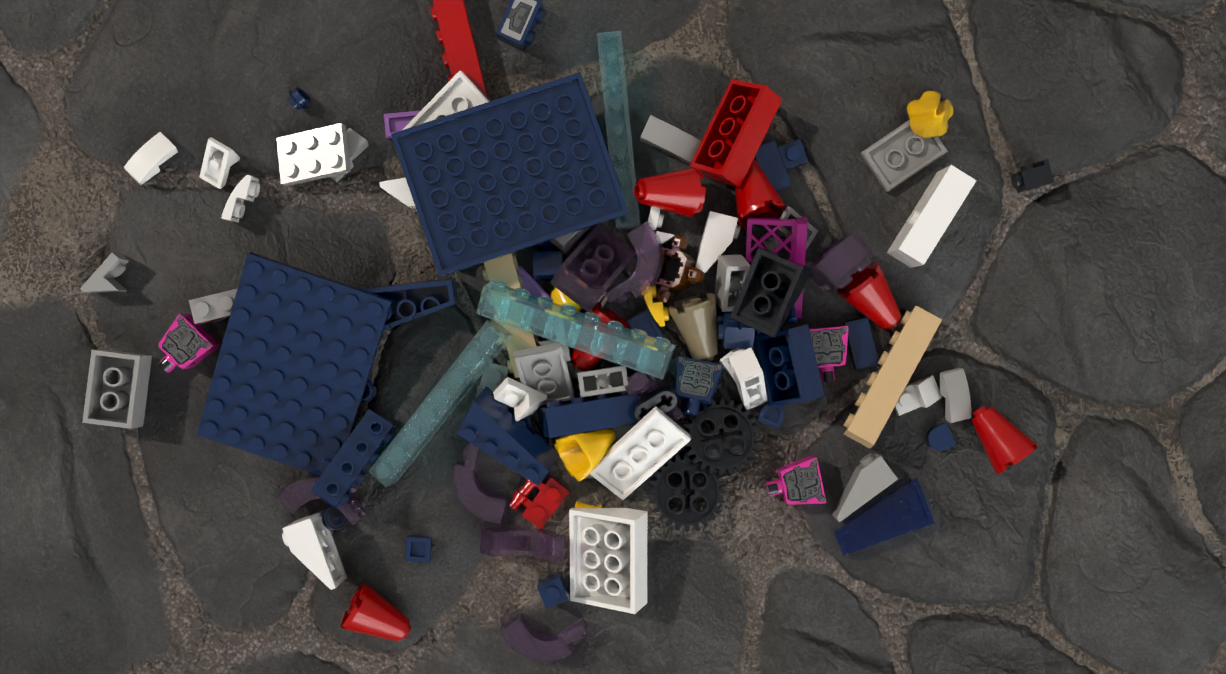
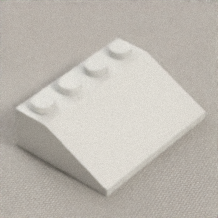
[569,508,647,614]

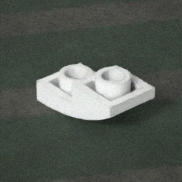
[124,132,178,185]
[221,175,260,223]

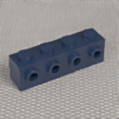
[311,409,395,509]

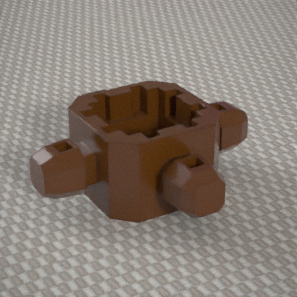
[640,235,705,303]

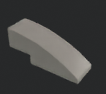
[640,115,701,165]

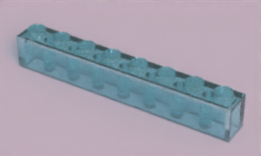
[597,31,640,231]
[476,280,676,380]
[368,320,513,487]

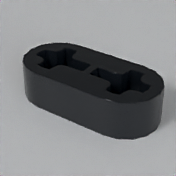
[634,385,677,421]

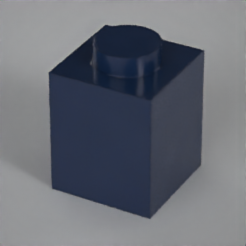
[537,571,570,609]

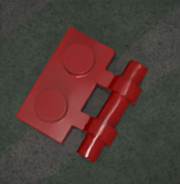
[508,476,570,530]

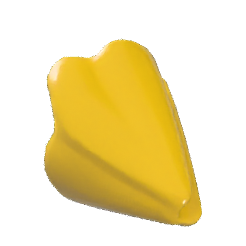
[907,91,953,138]
[555,428,617,481]

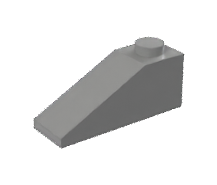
[832,453,898,522]

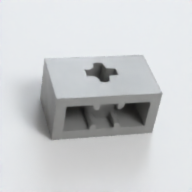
[715,255,751,312]
[577,365,629,397]

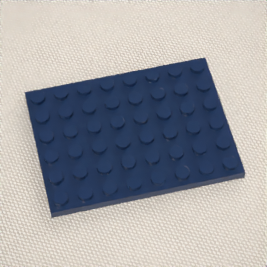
[391,72,629,277]
[197,252,393,476]

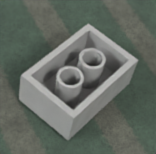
[82,349,152,429]

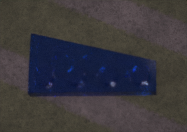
[834,478,935,556]

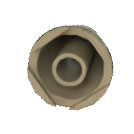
[668,293,718,362]

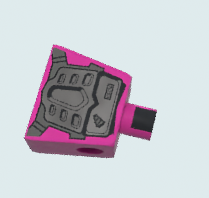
[158,314,221,373]
[809,326,849,381]
[766,455,826,505]

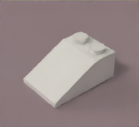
[282,511,347,590]

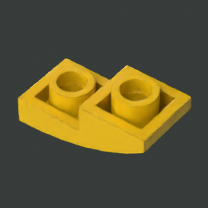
[640,279,669,327]

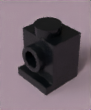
[1011,159,1054,193]

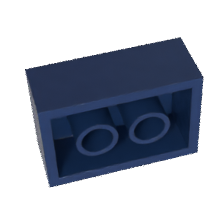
[754,324,825,407]

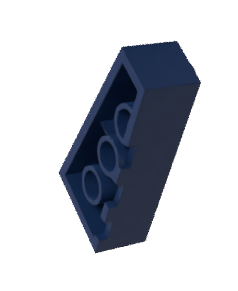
[359,278,458,330]
[457,386,559,486]
[537,389,643,438]

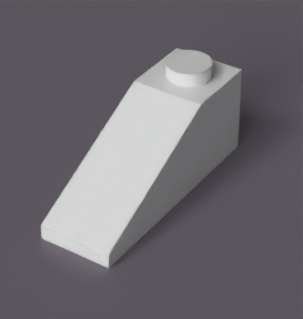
[691,211,741,284]
[728,348,768,411]

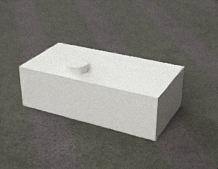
[887,165,977,268]

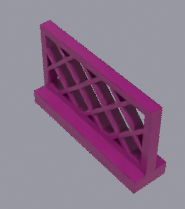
[746,217,808,318]

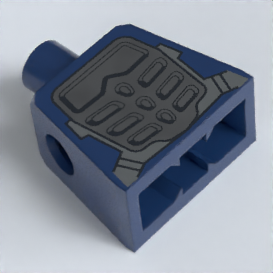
[676,356,724,416]

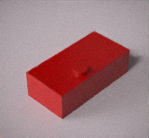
[690,79,783,188]

